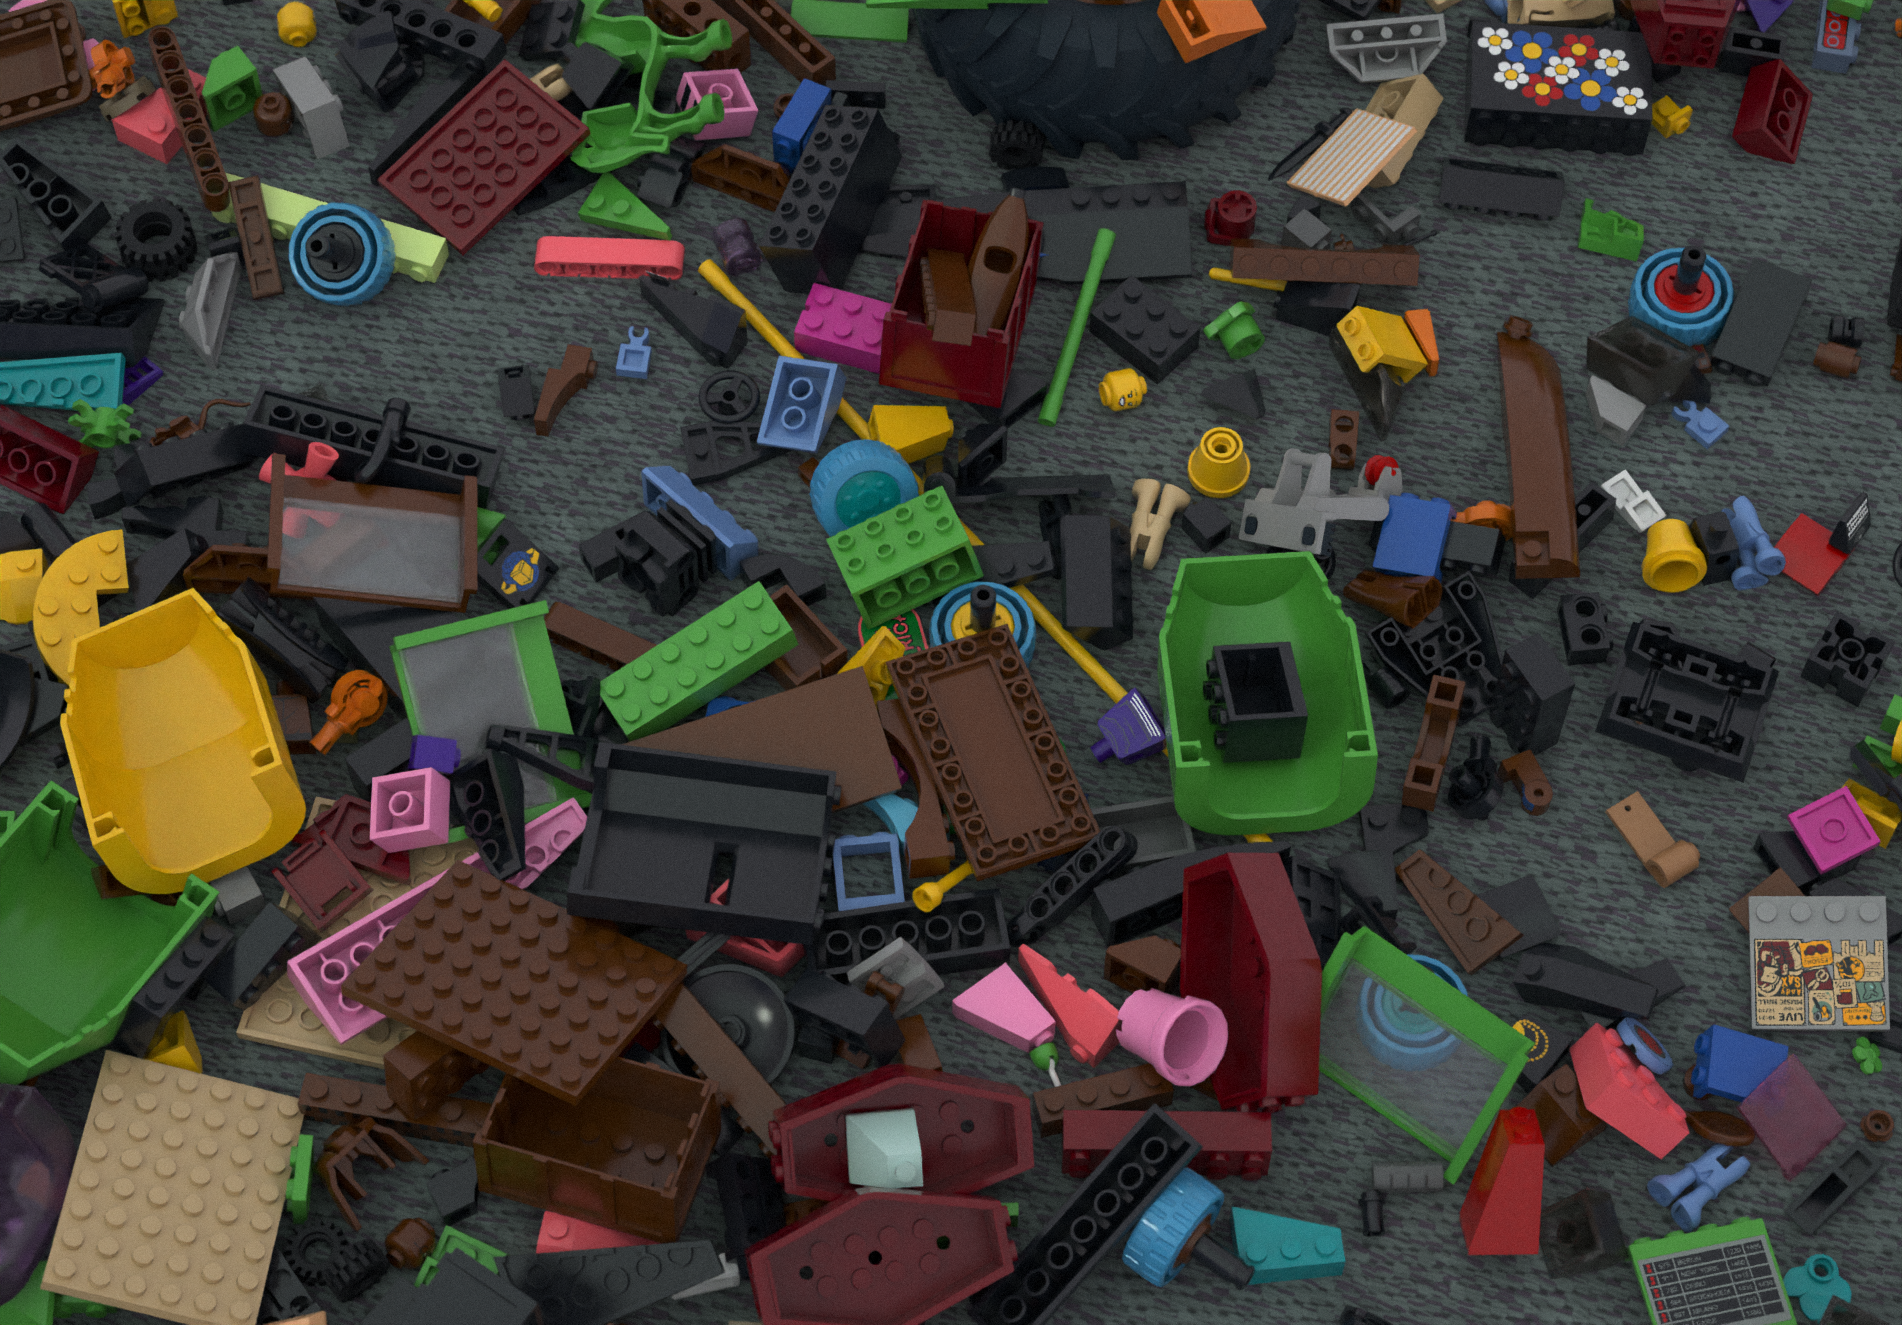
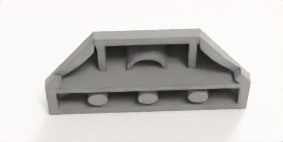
[1326,14,1447,84]
[179,252,242,370]

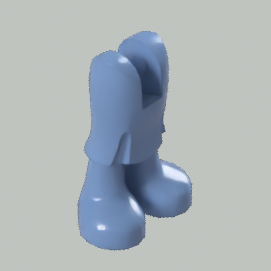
[1720,496,1786,591]
[1647,1143,1751,1233]

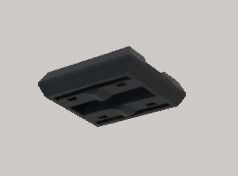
[1595,622,1779,782]

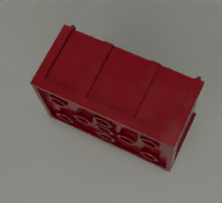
[879,199,1044,408]

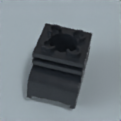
[615,499,718,617]

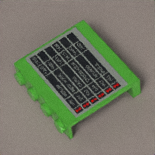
[1624,1217,1797,1325]

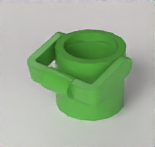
[1203,301,1265,359]

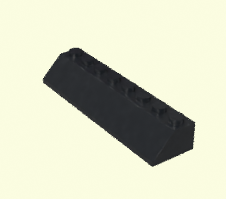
[240,385,505,509]
[967,1103,1203,1325]

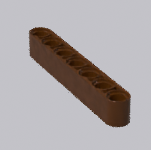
[148,26,230,212]

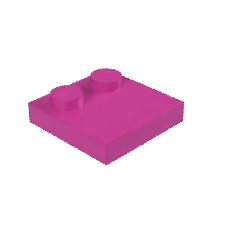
[1787,786,1881,875]

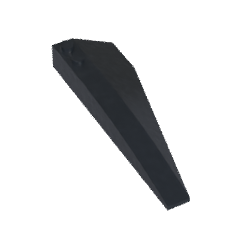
[0,297,164,368]

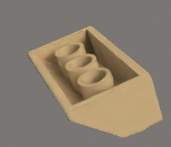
[1365,73,1444,188]

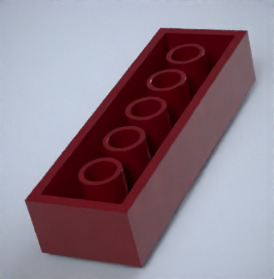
[1061,1110,1272,1180]

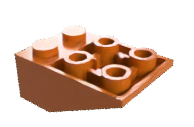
[1157,0,1267,63]

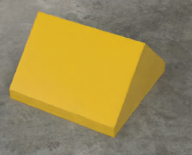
[1842,778,1902,849]

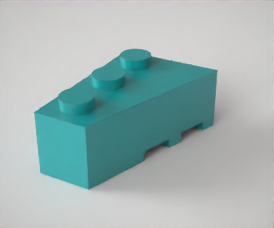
[1229,1206,1346,1285]

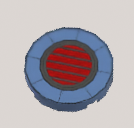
[1617,1017,1674,1075]

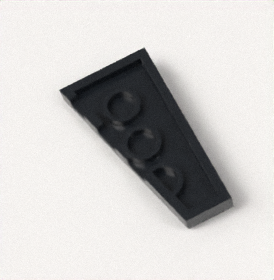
[932,541,1057,607]

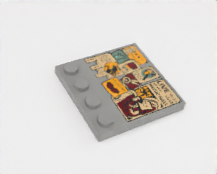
[1748,896,1890,1032]

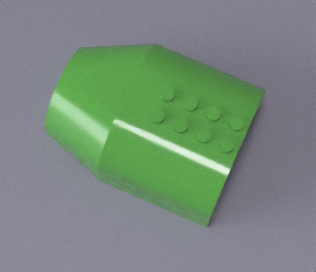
[1157,551,1378,835]
[0,781,219,1085]

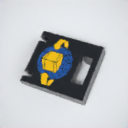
[477,518,559,609]

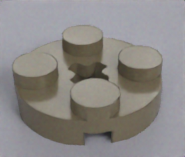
[99,75,157,122]

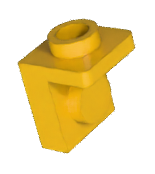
[1651,95,1693,138]

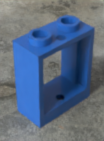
[772,78,832,174]

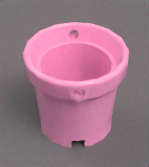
[1116,988,1228,1087]

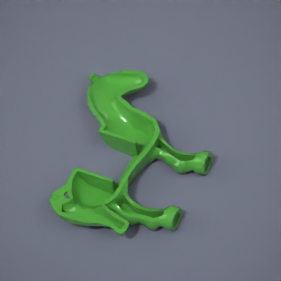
[570,0,732,173]

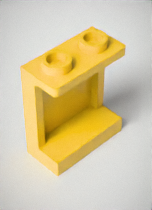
[1337,306,1428,383]

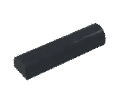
[21,503,118,608]

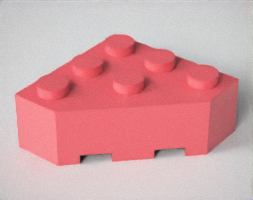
[1569,1022,1689,1159]

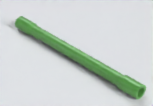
[1037,228,1116,427]

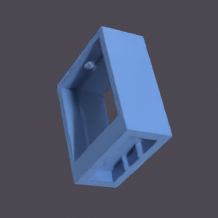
[832,832,905,911]

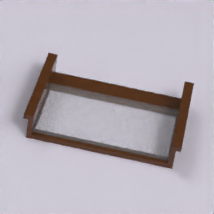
[267,453,477,613]

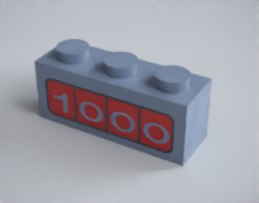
[1811,0,1861,74]

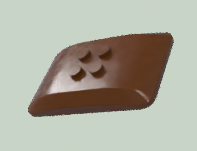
[0,0,93,132]

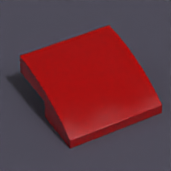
[1774,513,1855,596]

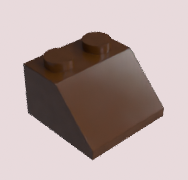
[1103,936,1181,994]
[1516,1064,1607,1167]

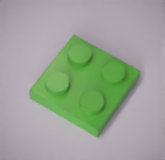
[286,1134,315,1224]

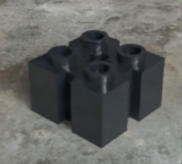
[1800,611,1895,707]

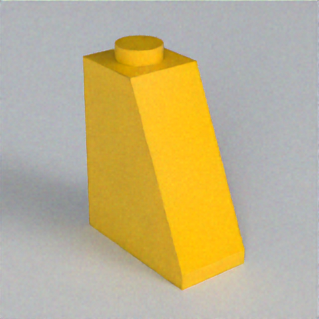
[867,405,954,464]

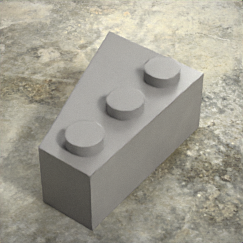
[273,56,350,159]

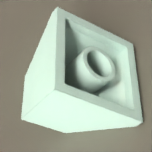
[845,1108,923,1189]

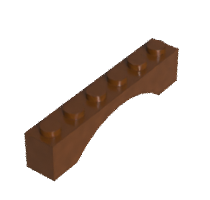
[876,699,955,879]

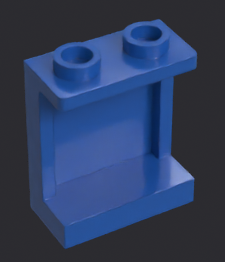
[1372,493,1457,584]
[1691,1024,1788,1119]

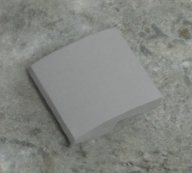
[847,937,945,1019]

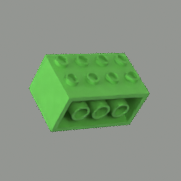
[826,486,984,630]

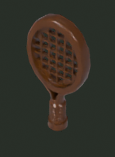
[1682,1108,1755,1147]

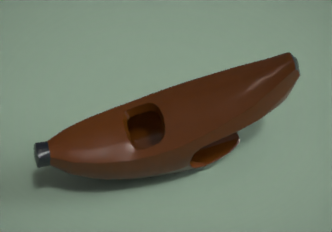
[967,187,1029,335]

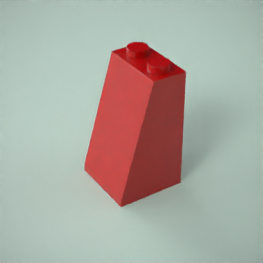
[1459,1107,1545,1255]

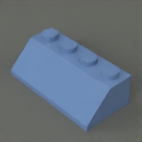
[641,466,758,581]

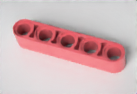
[534,236,685,280]

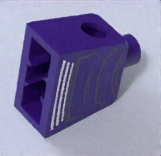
[1090,687,1167,765]

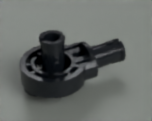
[1448,735,1504,821]

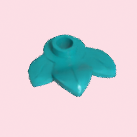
[1783,1254,1852,1321]

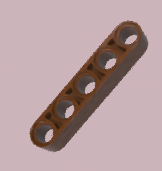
[544,602,657,671]

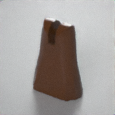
[1343,569,1442,629]

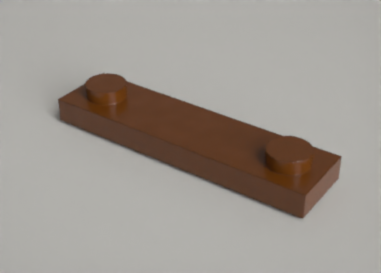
[228,175,284,300]

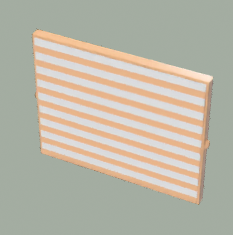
[1286,108,1417,207]

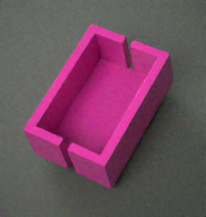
[794,283,892,374]

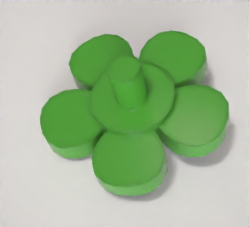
[1852,1037,1882,1075]

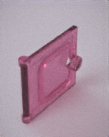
[1736,1054,1847,1182]

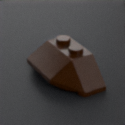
[691,144,792,213]
[183,543,313,600]

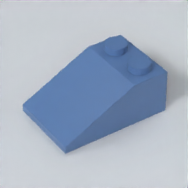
[757,356,846,453]

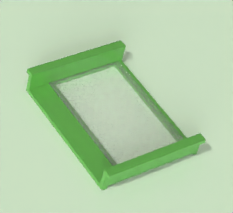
[389,600,592,844]
[1319,926,1535,1185]

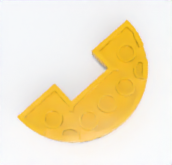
[33,529,129,689]

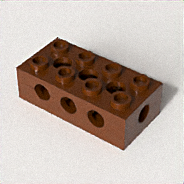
[642,0,751,74]

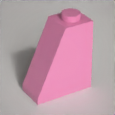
[952,963,1056,1053]

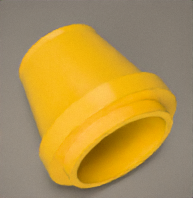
[1187,427,1250,498]
[1641,519,1707,593]

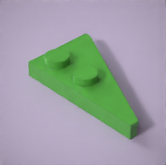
[578,172,672,241]

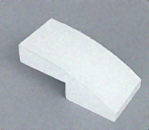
[1600,469,1666,533]

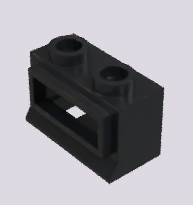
[1338,896,1417,955]

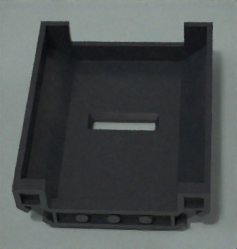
[567,742,842,945]

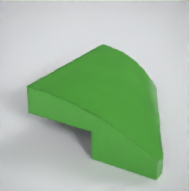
[1578,198,1644,262]

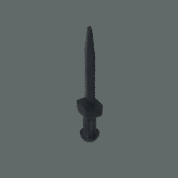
[1268,107,1353,181]

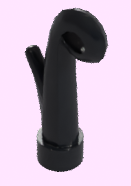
[354,397,411,484]

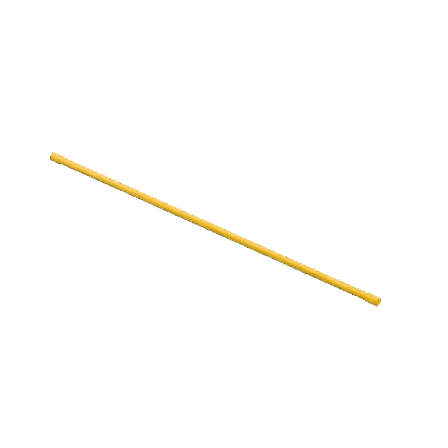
[698,259,1274,843]

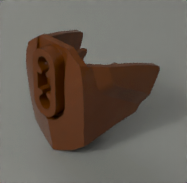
[312,1117,430,1232]

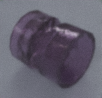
[712,218,763,276]

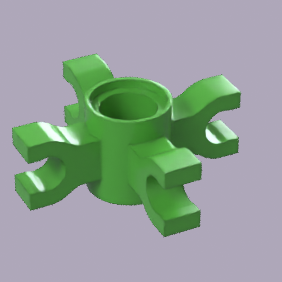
[68,399,142,448]

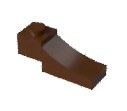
[534,344,598,437]

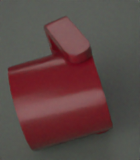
[1204,190,1257,246]

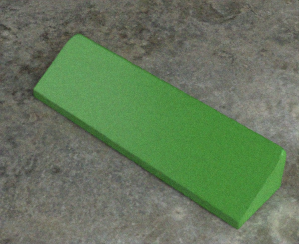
[791,0,909,42]

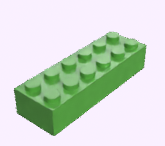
[600,581,799,742]

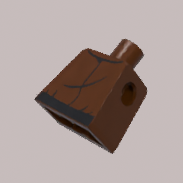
[271,681,316,755]

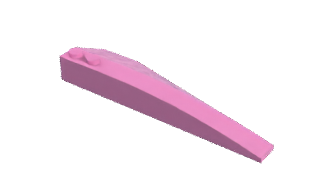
[287,797,587,1045]

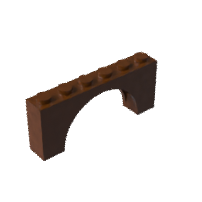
[1230,238,1419,286]

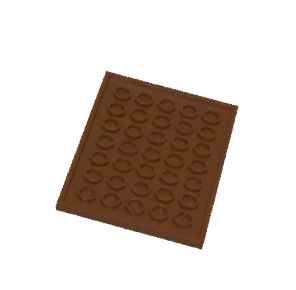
[341,860,687,1106]

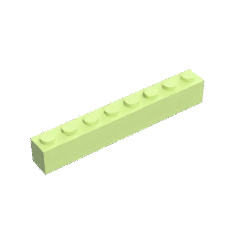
[211,173,449,283]

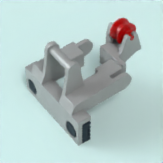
[1239,448,1403,556]

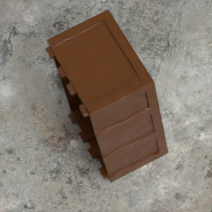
[472,1057,721,1244]

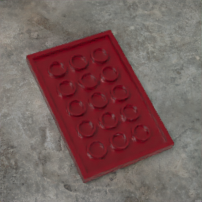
[377,59,591,256]

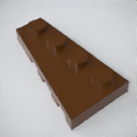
[1395,849,1524,975]

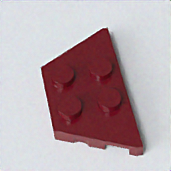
[291,794,411,886]

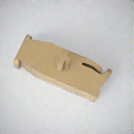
[1507,0,1615,28]

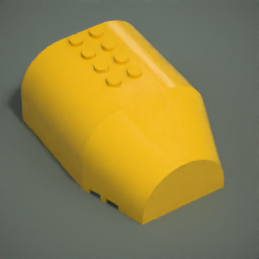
[60,588,306,894]

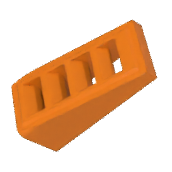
[1404,309,1439,376]

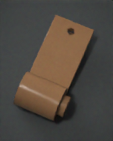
[1605,791,1700,888]

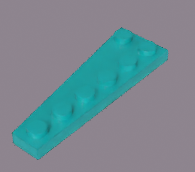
[0,353,126,411]

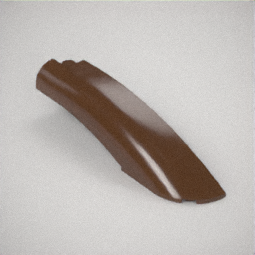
[1497,332,1580,579]

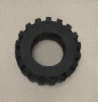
[115,198,197,282]

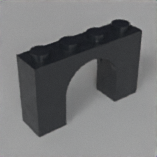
[111,916,234,1059]

